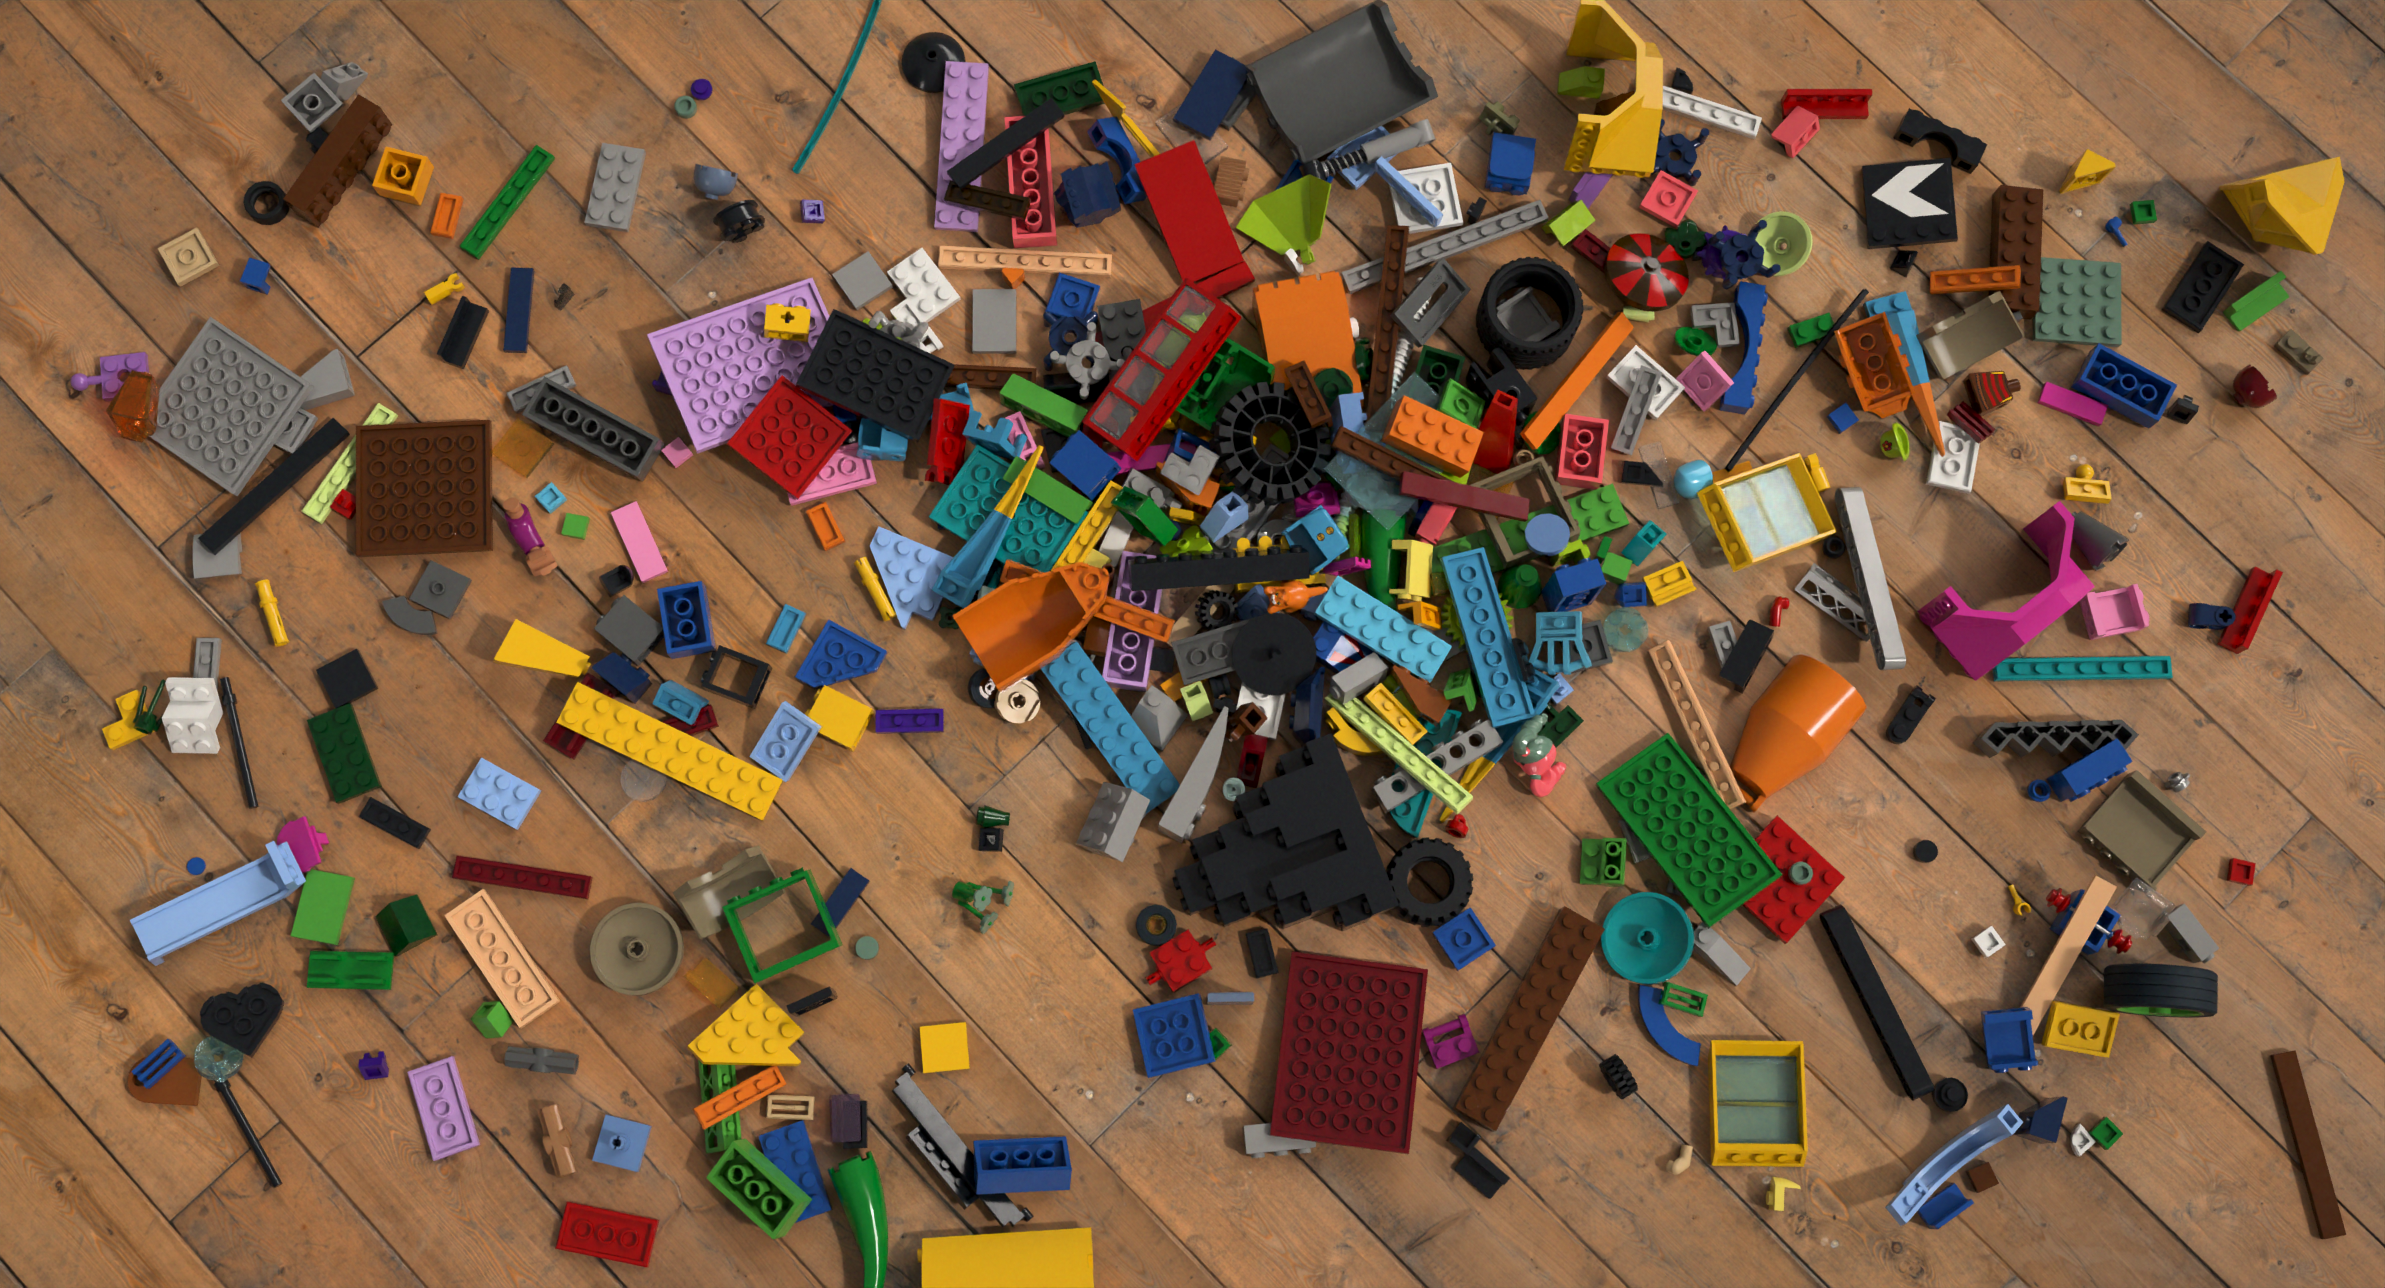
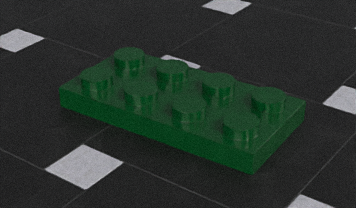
[1014,61,1105,116]
[307,703,382,804]

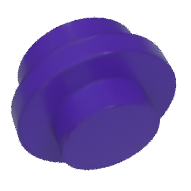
[691,79,713,100]

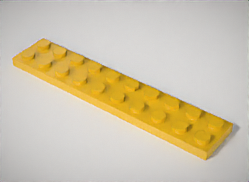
[556,682,783,821]

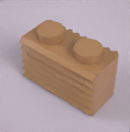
[1214,156,1249,207]

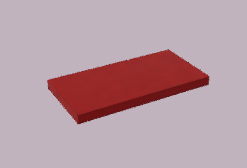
[1134,140,1244,282]

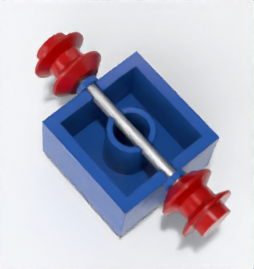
[2046,888,2133,955]

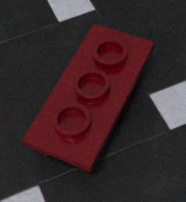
[543,672,619,760]

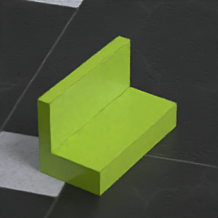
[1541,200,1596,246]

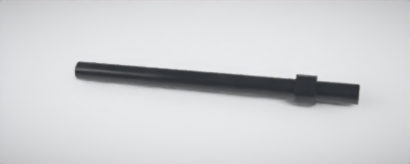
[220,677,259,809]
[207,1063,283,1188]

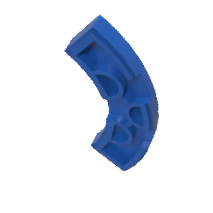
[1638,985,1701,1067]

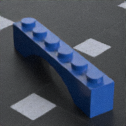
[1719,281,1768,415]

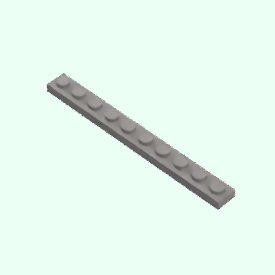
[1341,200,1549,294]

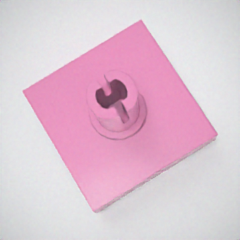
[1676,351,1734,412]

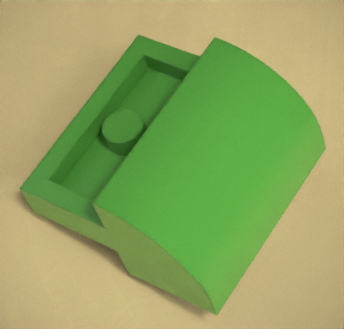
[1580,838,1627,887]

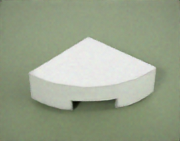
[1284,248,1304,276]
[2070,1124,2096,1157]

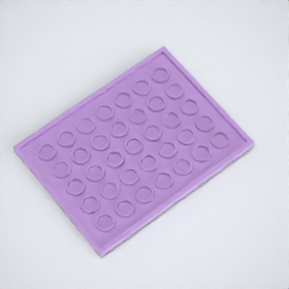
[647,278,834,454]

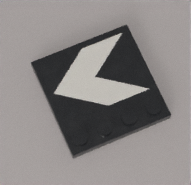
[1862,158,1958,249]

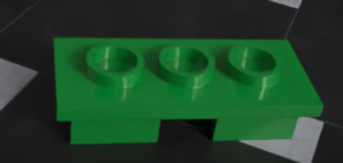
[307,951,394,990]

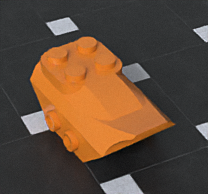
[1834,312,1915,418]

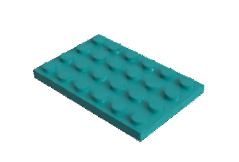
[929,444,1088,572]

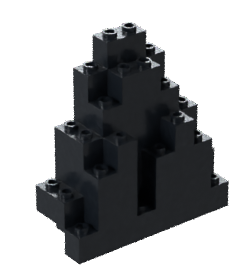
[1172,733,1399,931]

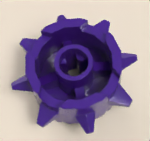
[1697,225,1747,280]

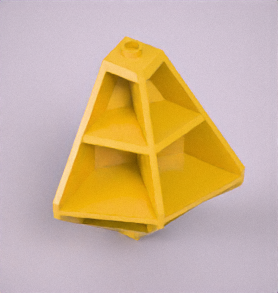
[2219,156,2344,255]

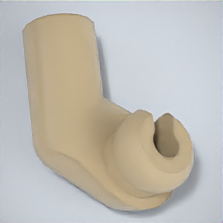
[1666,1145,1693,1175]

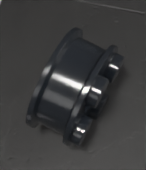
[713,200,765,243]

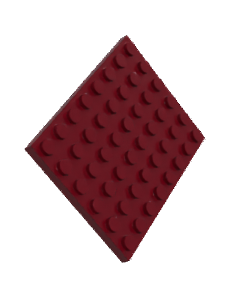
[1270,951,1428,1155]

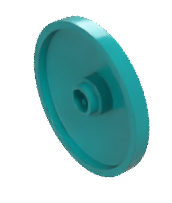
[1601,892,1694,984]

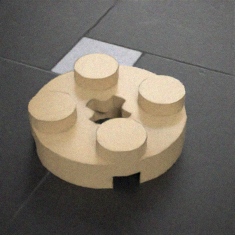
[994,679,1040,723]

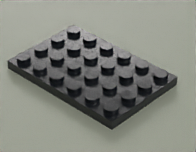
[796,309,955,443]

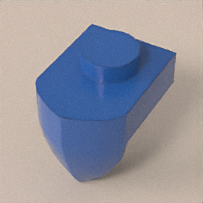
[1614,582,1647,608]

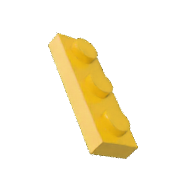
[1364,683,1428,745]

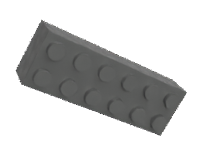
[522,376,665,482]

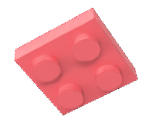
[1639,170,1698,228]

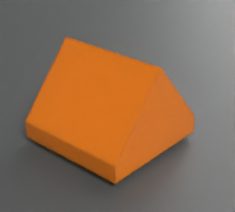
[1002,268,1025,289]

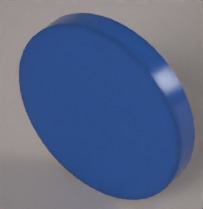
[187,857,206,875]

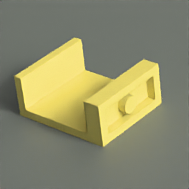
[1389,540,1433,602]

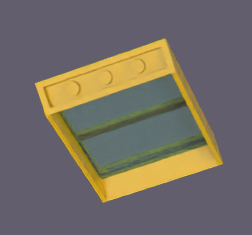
[1697,453,1837,572]
[1708,1040,1808,1167]

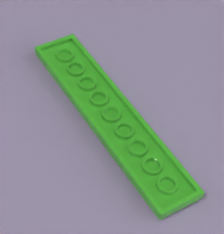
[1424,484,1629,599]

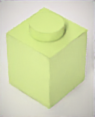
[1180,681,1213,722]

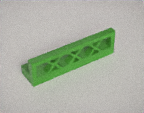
[698,1060,741,1154]

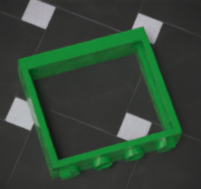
[722,867,843,983]

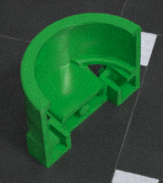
[1175,337,1275,431]

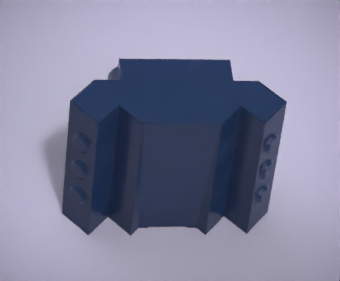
[1053,161,1121,228]

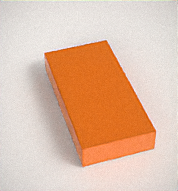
[430,193,464,239]
[806,502,845,551]

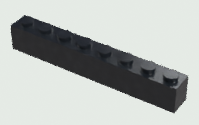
[1128,545,1310,591]

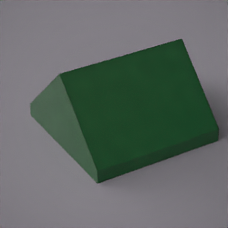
[375,894,438,957]

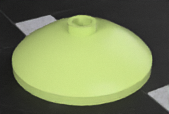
[1755,211,1813,276]

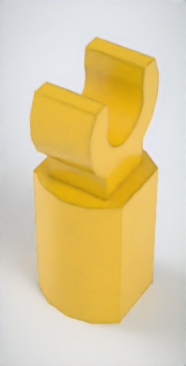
[424,273,465,305]
[1804,453,1830,493]

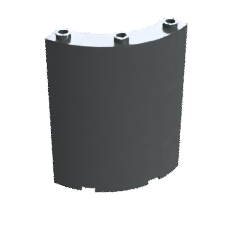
[1245,0,1438,164]

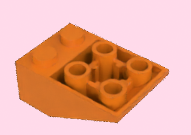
[1156,461,1220,517]

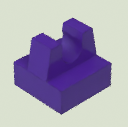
[358,1051,389,1080]

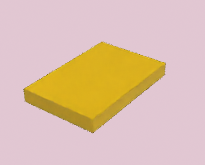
[2041,1000,2120,1058]

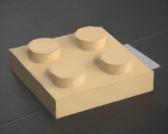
[158,228,220,287]

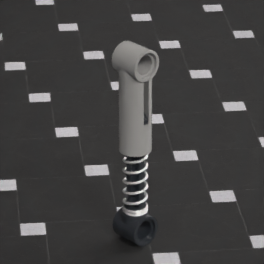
[1299,119,1436,181]

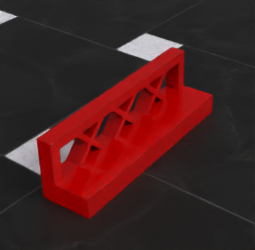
[1781,89,1873,119]
[2217,566,2283,654]

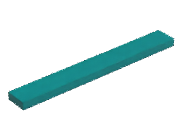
[1993,656,2173,682]

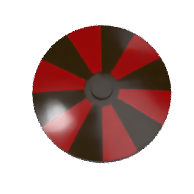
[1604,233,1689,312]

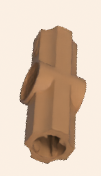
[538,1104,577,1178]

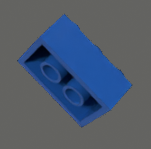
[657,581,716,659]
[2046,738,2133,802]

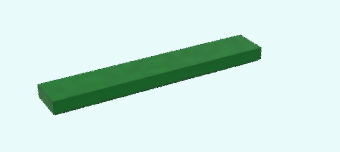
[460,145,555,260]

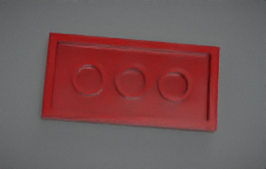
[555,1202,659,1267]

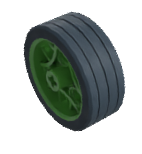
[2103,963,2218,1018]

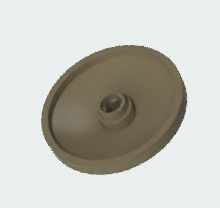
[590,903,684,996]

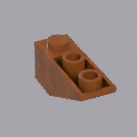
[1391,665,1452,727]

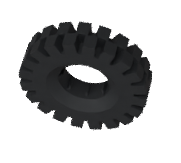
[1209,382,1331,506]

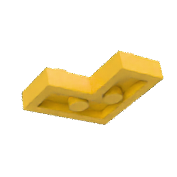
[102,690,155,750]

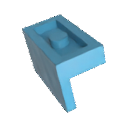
[652,680,709,725]

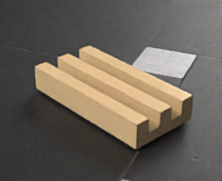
[766,1095,815,1120]

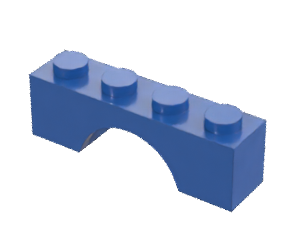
[1087,117,1147,204]

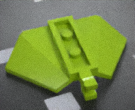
[1236,174,1332,265]

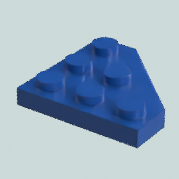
[795,620,888,689]

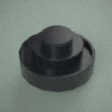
[1932,1077,1968,1112]

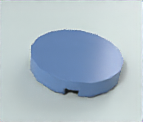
[1525,514,1570,556]

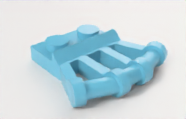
[1529,611,1592,675]

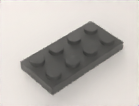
[1171,617,1255,685]

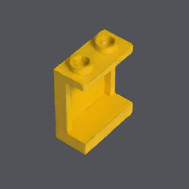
[805,685,875,752]

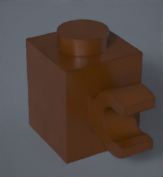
[1225,702,1268,742]

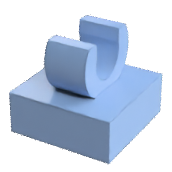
[1551,673,1574,705]

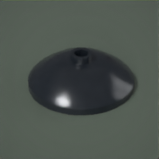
[902,32,966,93]

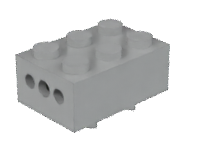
[1076,782,1150,862]

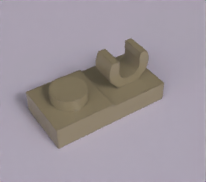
[2274,329,2323,375]

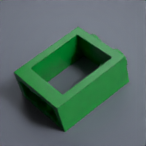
[1111,486,1178,546]

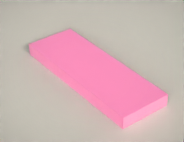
[611,501,668,583]

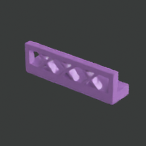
[1569,172,1613,209]

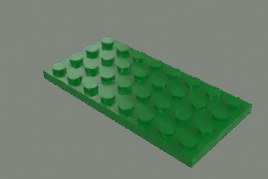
[1596,733,1782,929]

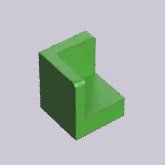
[1601,552,1633,585]
[471,1001,513,1038]

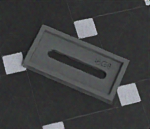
[1390,258,1471,348]

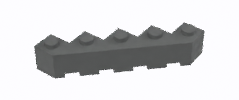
[1973,720,2139,758]

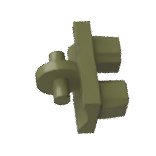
[1479,101,1520,136]

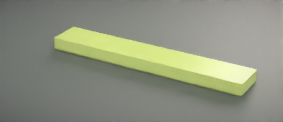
[302,403,398,524]

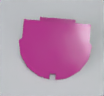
[276,816,329,873]

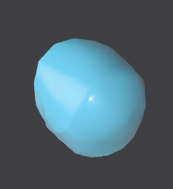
[1674,460,1713,499]

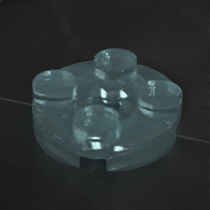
[1603,607,1648,652]
[194,1036,244,1082]

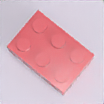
[1554,414,1609,490]

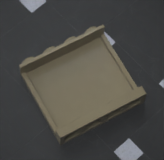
[2078,770,2206,893]

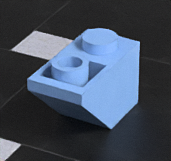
[1200,491,1249,543]

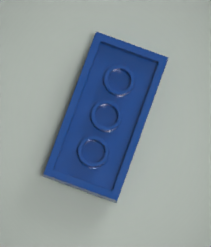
[758,1120,833,1223]

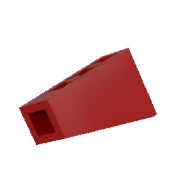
[1473,390,1518,474]

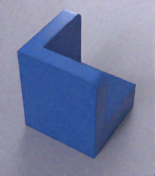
[240,258,271,295]

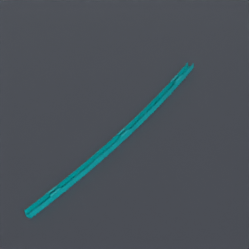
[792,0,882,174]

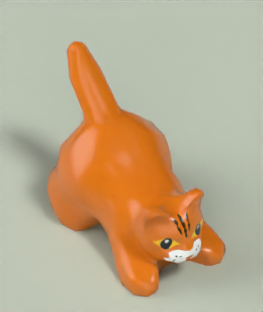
[1264,580,1328,614]

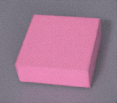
[661,437,693,468]

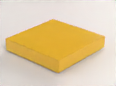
[920,1022,970,1074]

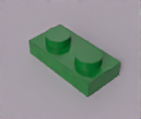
[1787,313,1834,348]

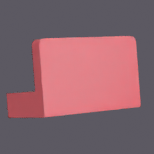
[1771,106,1820,158]

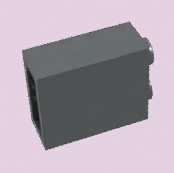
[594,595,664,666]

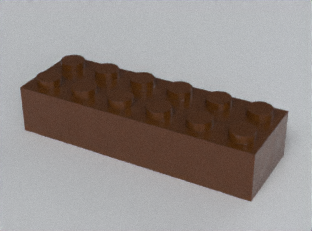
[283,94,393,228]
[1988,185,2043,320]

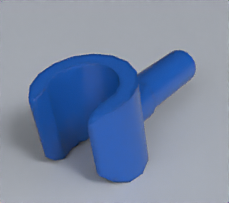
[2105,216,2128,247]

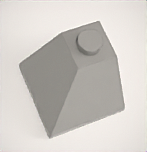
[281,73,344,133]
[1131,685,1188,751]

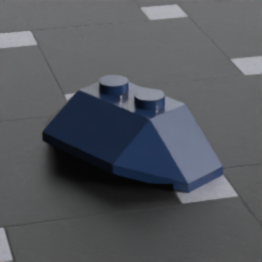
[1289,667,1325,747]

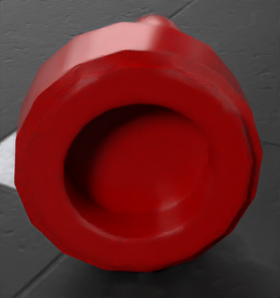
[1445,814,1469,838]

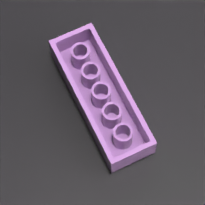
[1102,551,1163,692]

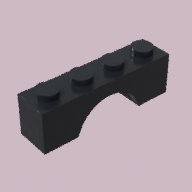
[1893,108,1988,174]

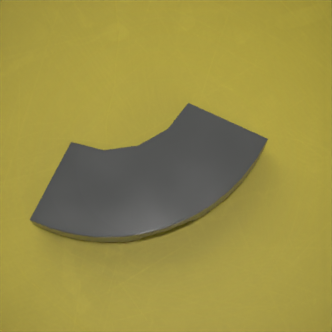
[382,596,438,635]

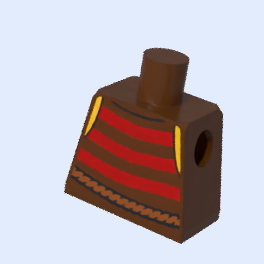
[1963,371,2021,417]

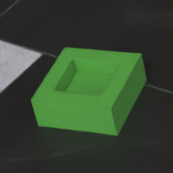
[561,513,590,540]

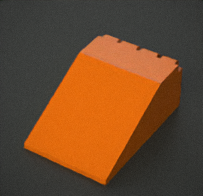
[1252,271,1364,409]

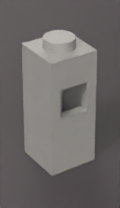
[1329,652,1388,705]
[2159,903,2219,963]

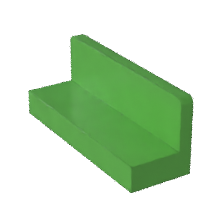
[2223,271,2289,332]
[1444,668,1478,712]

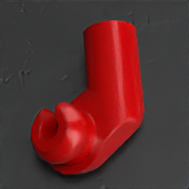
[1769,596,1789,627]

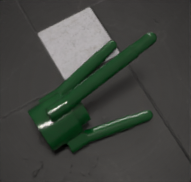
[133,679,166,735]

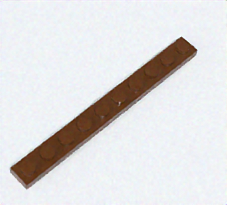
[1365,225,1409,433]

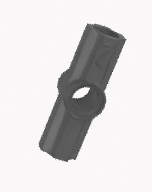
[504,1046,579,1075]

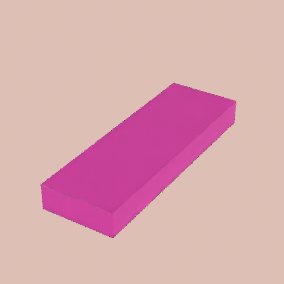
[2037,382,2108,427]

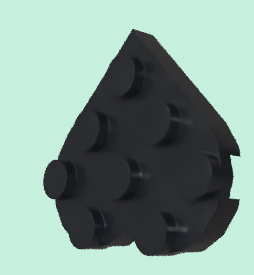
[200,983,284,1058]

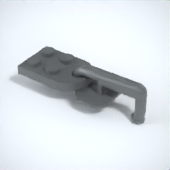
[1097,299,1154,417]

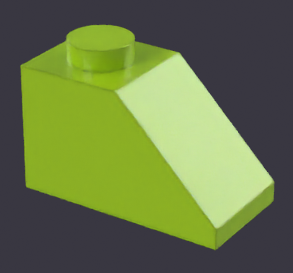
[1557,66,1605,99]

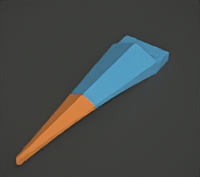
[1863,291,1945,457]

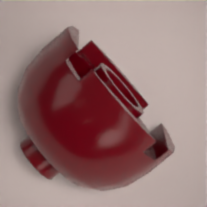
[2233,364,2277,408]

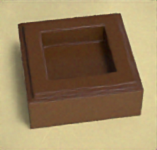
[1966,1162,1999,1193]

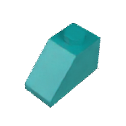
[1621,520,1667,567]

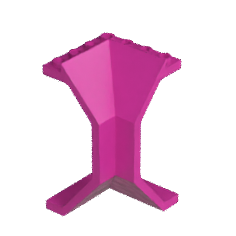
[1917,501,2095,681]

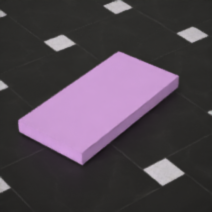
[407,1056,480,1161]

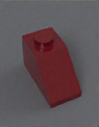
[1236,734,1268,788]

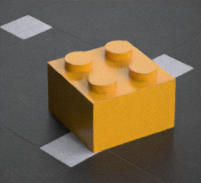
[372,147,434,206]

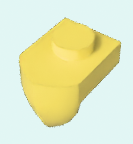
[1766,1177,1801,1211]

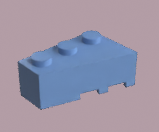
[1325,392,1370,474]

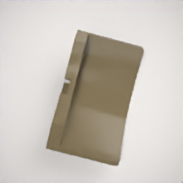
[1916,291,2024,380]
[673,845,785,939]

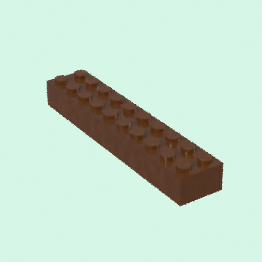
[1452,906,1605,1132]

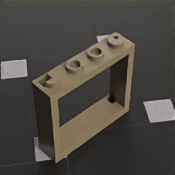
[1470,456,1581,569]

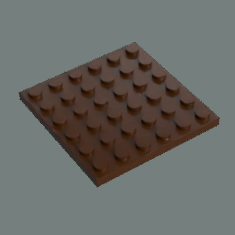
[356,420,493,557]

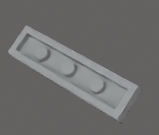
[1611,365,1662,456]

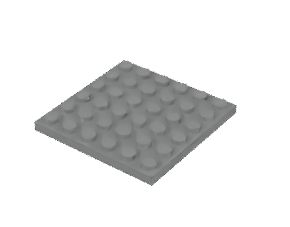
[134,317,314,496]

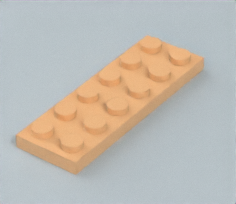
[444,889,560,1029]

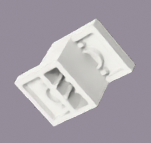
[162,677,223,754]

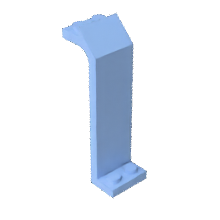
[130,841,306,966]

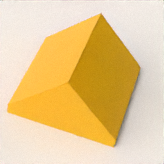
[2059,149,2116,194]

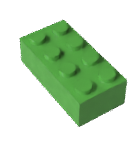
[706,1139,812,1239]

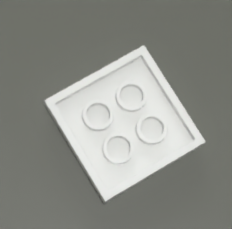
[1389,163,1463,234]

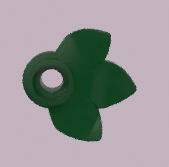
[1665,219,1708,259]

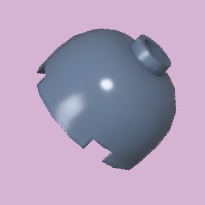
[694,164,738,200]

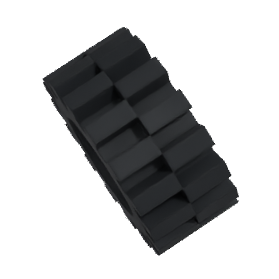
[1195,590,1239,630]
[1599,1054,1638,1100]

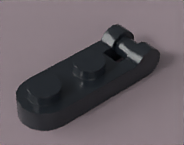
[1886,685,1936,744]

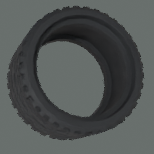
[1476,257,1584,370]

